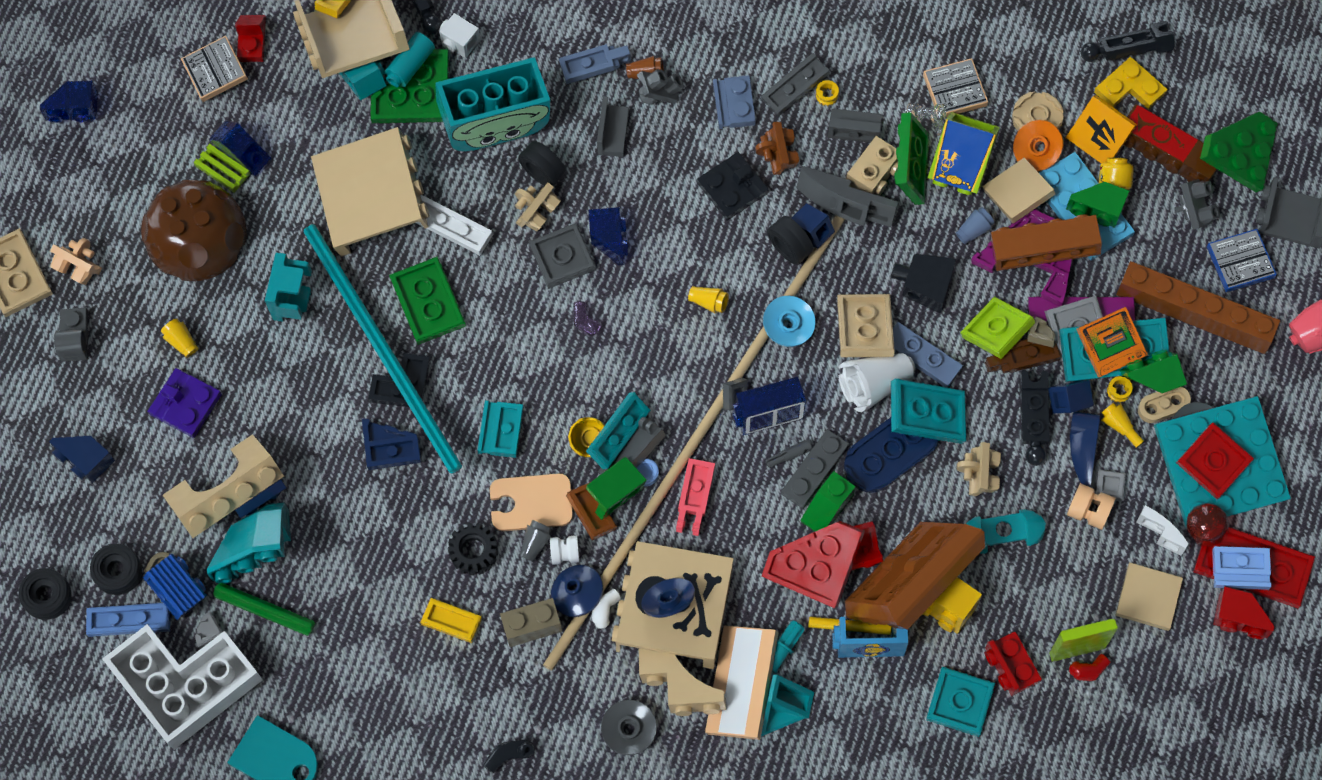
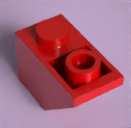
[1213,587,1274,640]

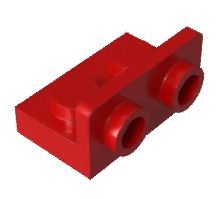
[984,632,1042,696]

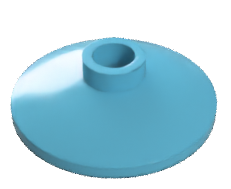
[763,296,815,347]

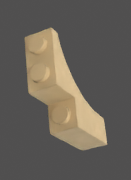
[639,648,726,716]

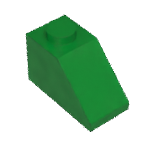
[800,471,856,532]

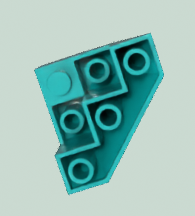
[207,502,291,584]

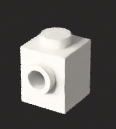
[439,13,481,58]

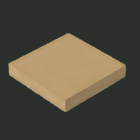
[982,158,1055,223]
[1115,562,1183,631]

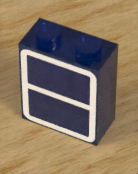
[732,377,806,435]

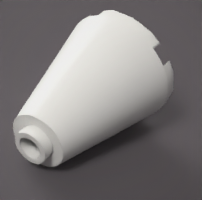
[838,353,915,412]

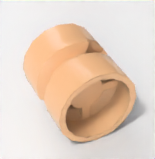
[1067,483,1116,530]

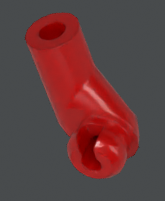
[1069,654,1111,681]

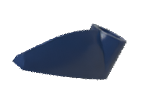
[1070,412,1100,487]

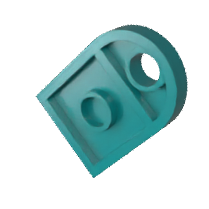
[227,715,318,780]

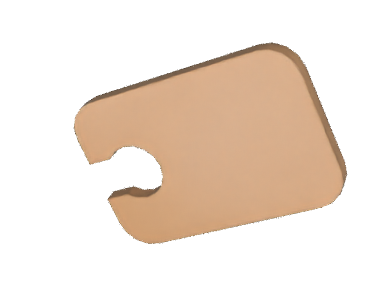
[490,474,573,531]

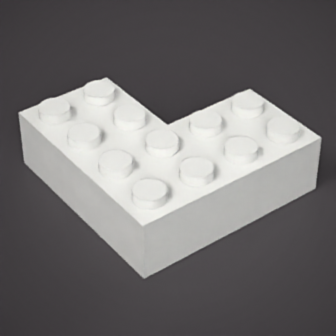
[103,624,263,750]

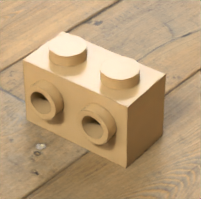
[846,136,898,195]

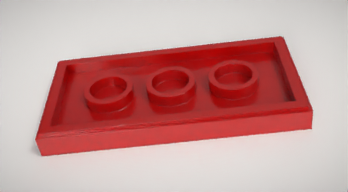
[1193,521,1315,609]

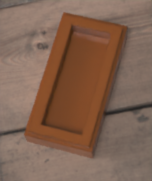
[566,482,617,541]

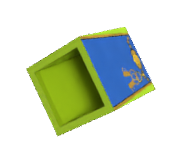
[928,112,1000,195]

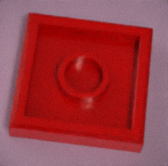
[1176,422,1254,499]

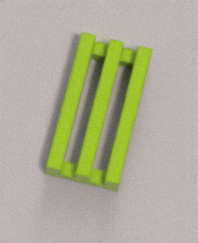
[193,143,250,193]

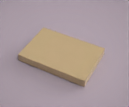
[0,228,53,317]
[837,294,894,357]

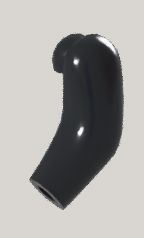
[483,740,535,773]

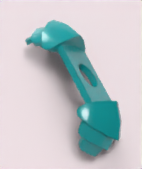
[966,509,1046,554]

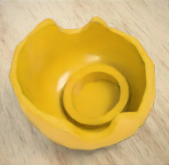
[568,417,605,457]

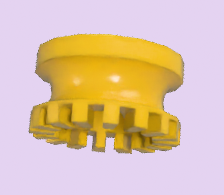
[816,80,839,106]
[1107,376,1133,403]

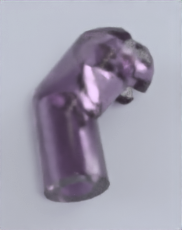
[573,301,600,336]

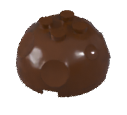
[141,180,247,281]

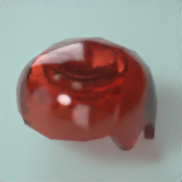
[1186,503,1229,547]

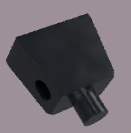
[891,254,956,313]

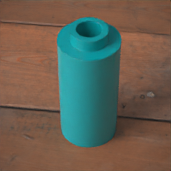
[385,32,435,87]

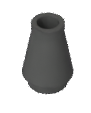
[519,520,552,562]

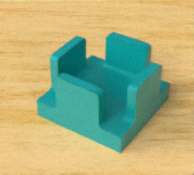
[265,252,312,322]

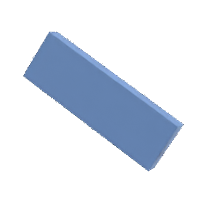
[86,603,170,637]

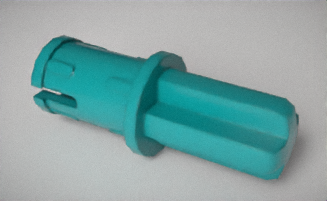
[772,620,805,674]

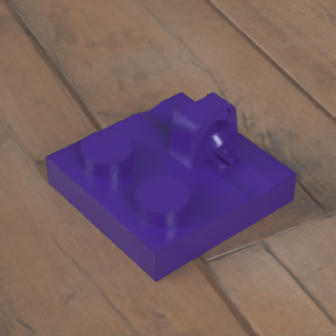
[147,368,222,438]

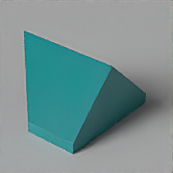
[761,675,814,736]

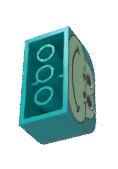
[436,57,551,151]

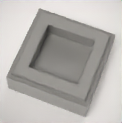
[1095,470,1126,502]

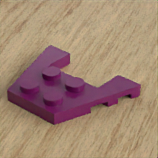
[971,209,1072,306]

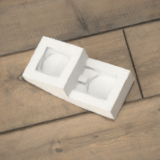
[1136,505,1188,556]

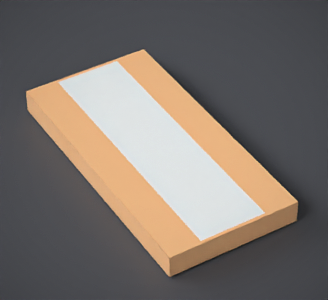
[705,626,778,740]

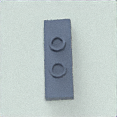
[893,322,963,388]

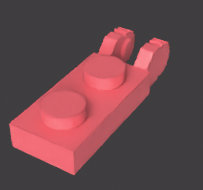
[676,458,715,536]

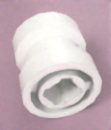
[550,535,579,565]

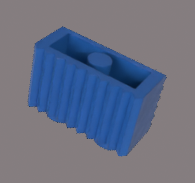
[143,554,206,620]

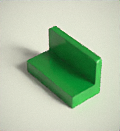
[586,457,646,520]

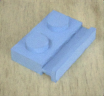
[1212,546,1271,590]

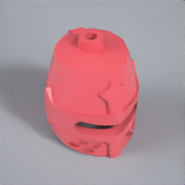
[1289,299,1322,354]

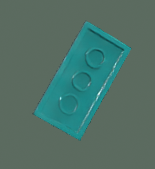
[1059,318,1170,382]

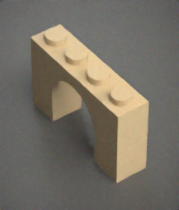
[163,434,284,538]

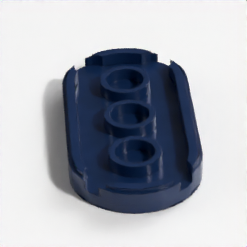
[844,417,938,493]

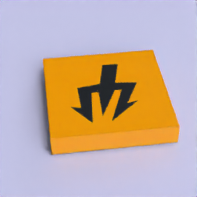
[1066,95,1137,164]

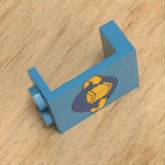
[832,617,908,658]

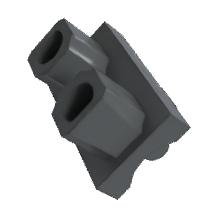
[637,69,684,104]
[1174,179,1220,230]

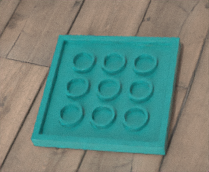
[1154,396,1291,528]

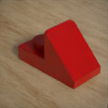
[235,15,266,62]

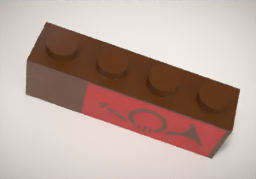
[1124,104,1218,182]

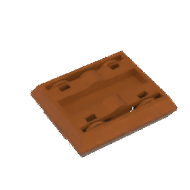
[845,522,985,630]

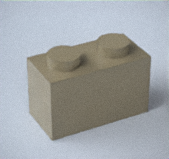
[500,598,562,647]

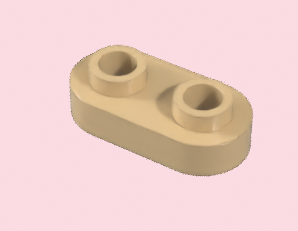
[1138,387,1191,423]

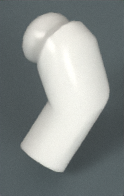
[592,589,621,629]

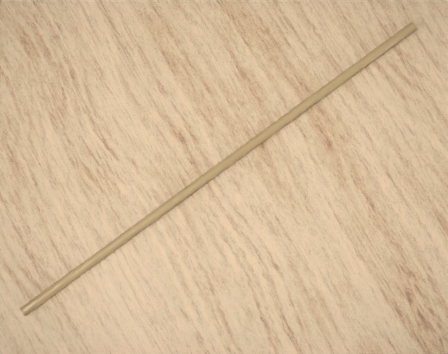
[543,215,845,671]

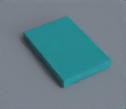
[891,378,966,444]

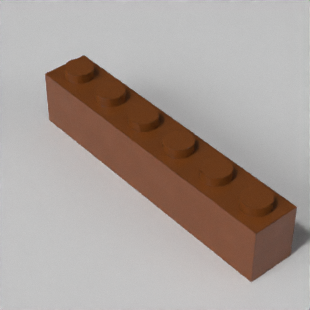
[1116,261,1280,354]

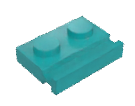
[477,400,524,458]

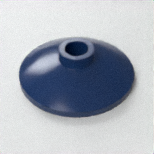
[551,565,603,617]
[641,578,695,618]

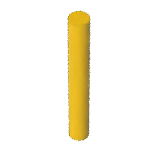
[808,616,891,635]

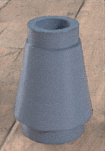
[955,207,995,245]

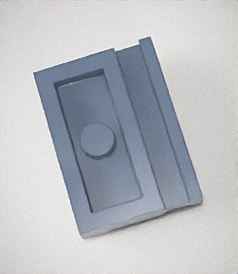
[713,75,756,129]

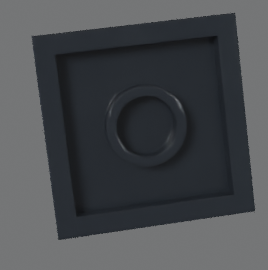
[697,152,769,221]

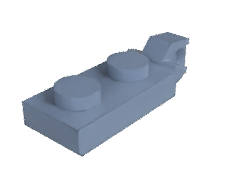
[559,44,631,84]

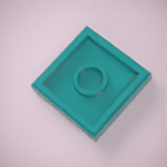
[926,667,995,737]

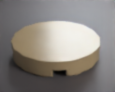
[1012,92,1063,131]

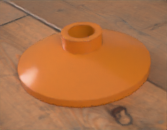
[1013,120,1063,171]

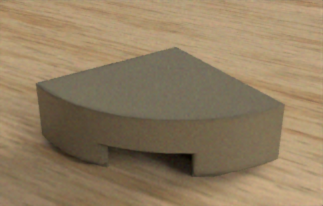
[1028,317,1055,348]

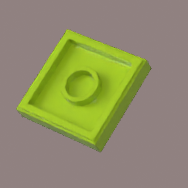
[960,296,1035,359]

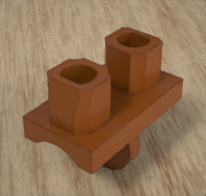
[755,122,799,175]

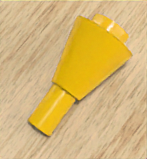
[1101,402,1144,448]

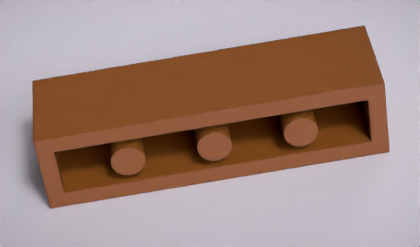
[991,214,1102,271]

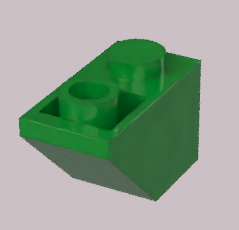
[1066,182,1129,228]
[1120,350,1187,394]

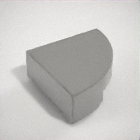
[195,611,222,649]

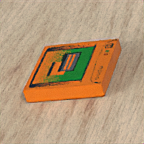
[1076,307,1148,377]

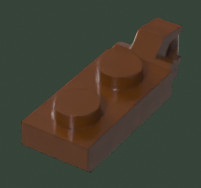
[985,339,1061,373]

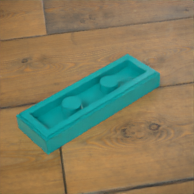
[586,392,651,469]

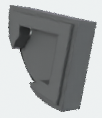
[723,378,748,411]

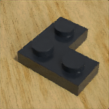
[368,353,430,407]

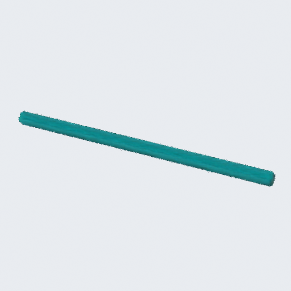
[303,224,462,474]

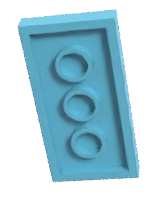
[1039,152,1135,261]

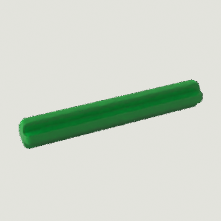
[213,583,315,636]

